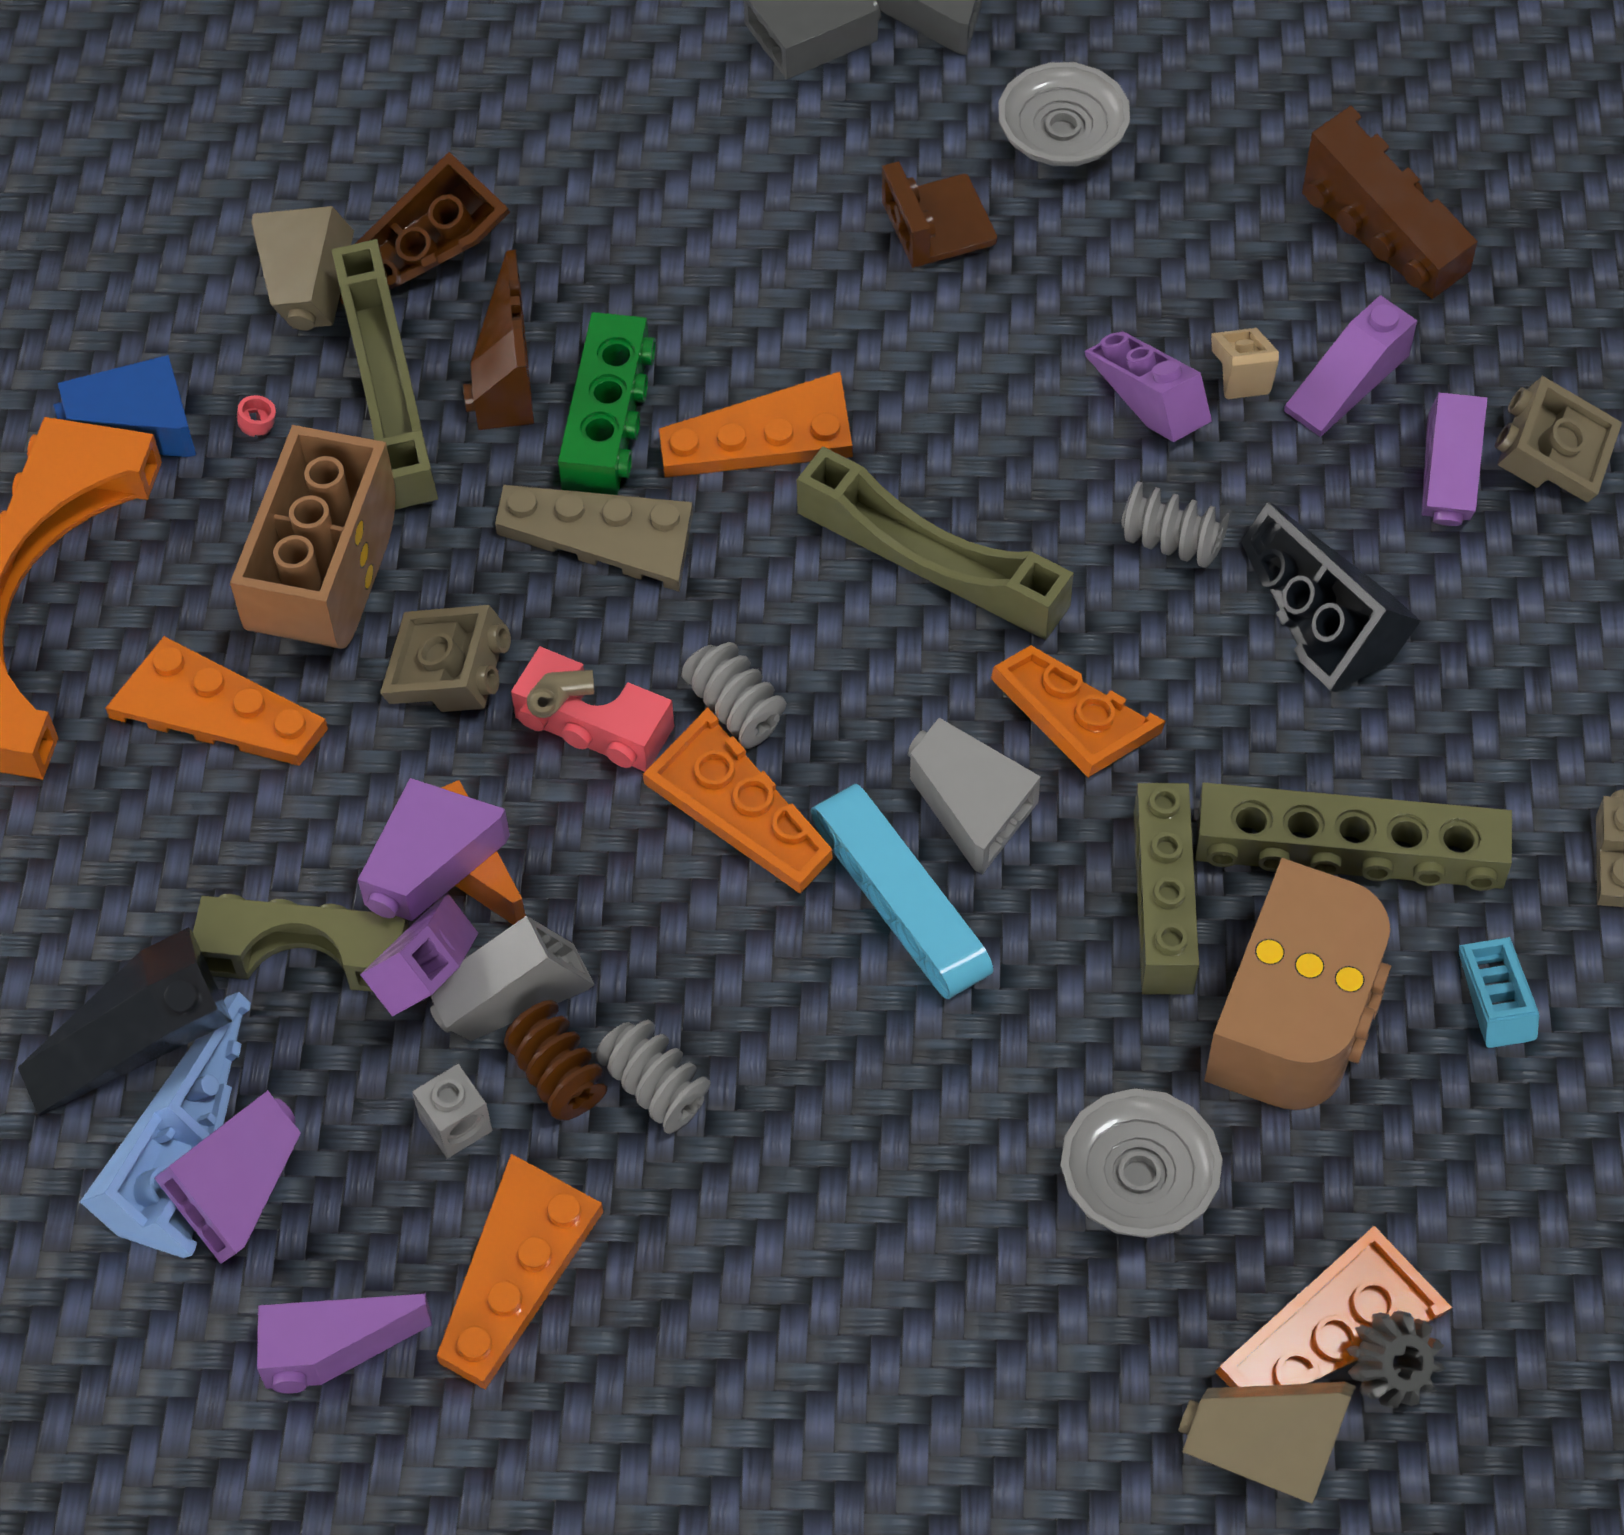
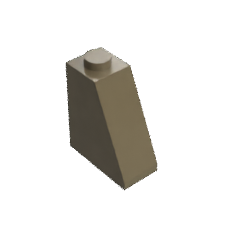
[251,206,354,331]
[1178,1382,1355,1504]

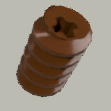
[504,1000,607,1120]

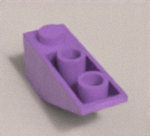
[1085,331,1212,442]
[360,892,478,1016]

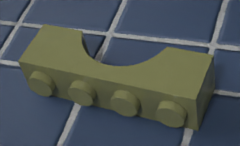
[193,894,409,992]

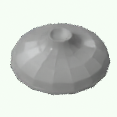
[999,62,1130,166]
[1061,1088,1223,1238]

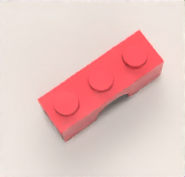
[511,646,675,772]

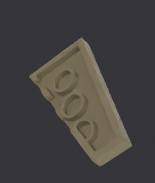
[495,485,693,592]

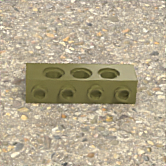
[1133,783,1199,995]

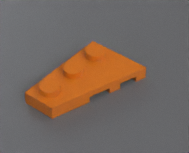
[991,645,1166,778]

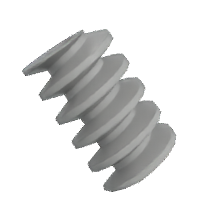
[1121,481,1229,568]
[681,642,787,749]
[595,1020,711,1134]

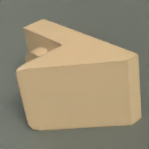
[1211,328,1279,399]

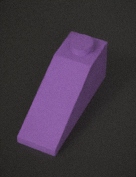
[1284,295,1417,437]
[257,1294,432,1394]

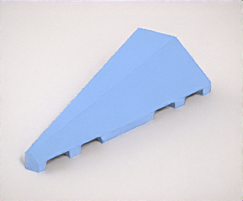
[80,992,251,1258]

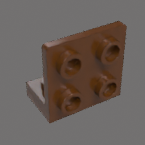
[882,161,997,268]

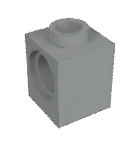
[412,1064,493,1159]

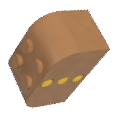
[230,425,395,649]
[1204,858,1392,1110]

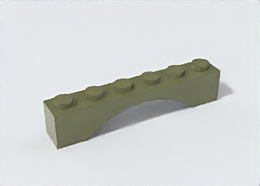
[331,239,439,509]
[797,446,1074,640]

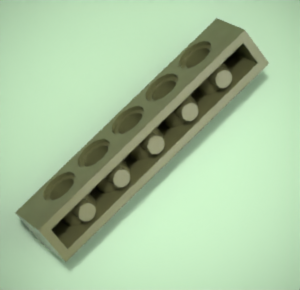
[1195,782,1512,891]

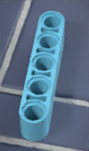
[811,784,994,999]

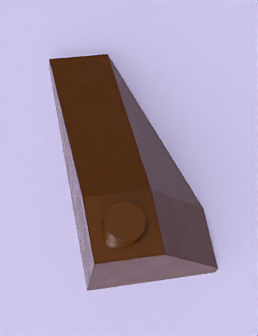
[339,152,510,304]
[463,250,534,430]

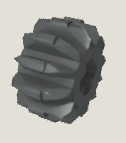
[1346,1310,1446,1408]

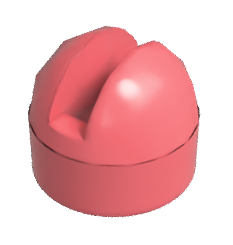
[237,395,276,437]

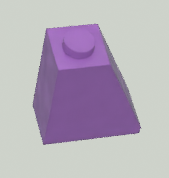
[1422,392,1487,526]
[358,778,510,921]
[154,1090,301,1264]

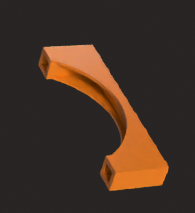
[0,417,162,780]

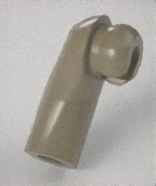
[527,669,594,718]

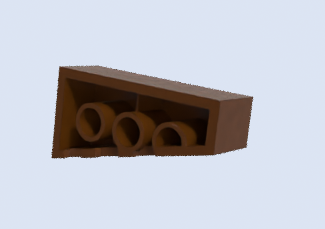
[1302,105,1478,299]

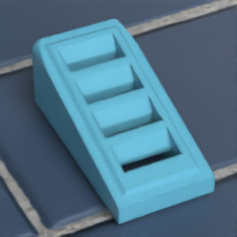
[1459,937,1540,1048]

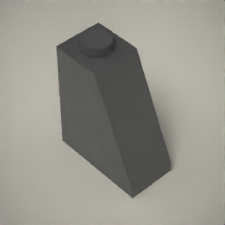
[744,0,881,80]
[876,0,983,56]

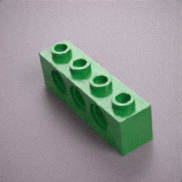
[558,312,656,495]

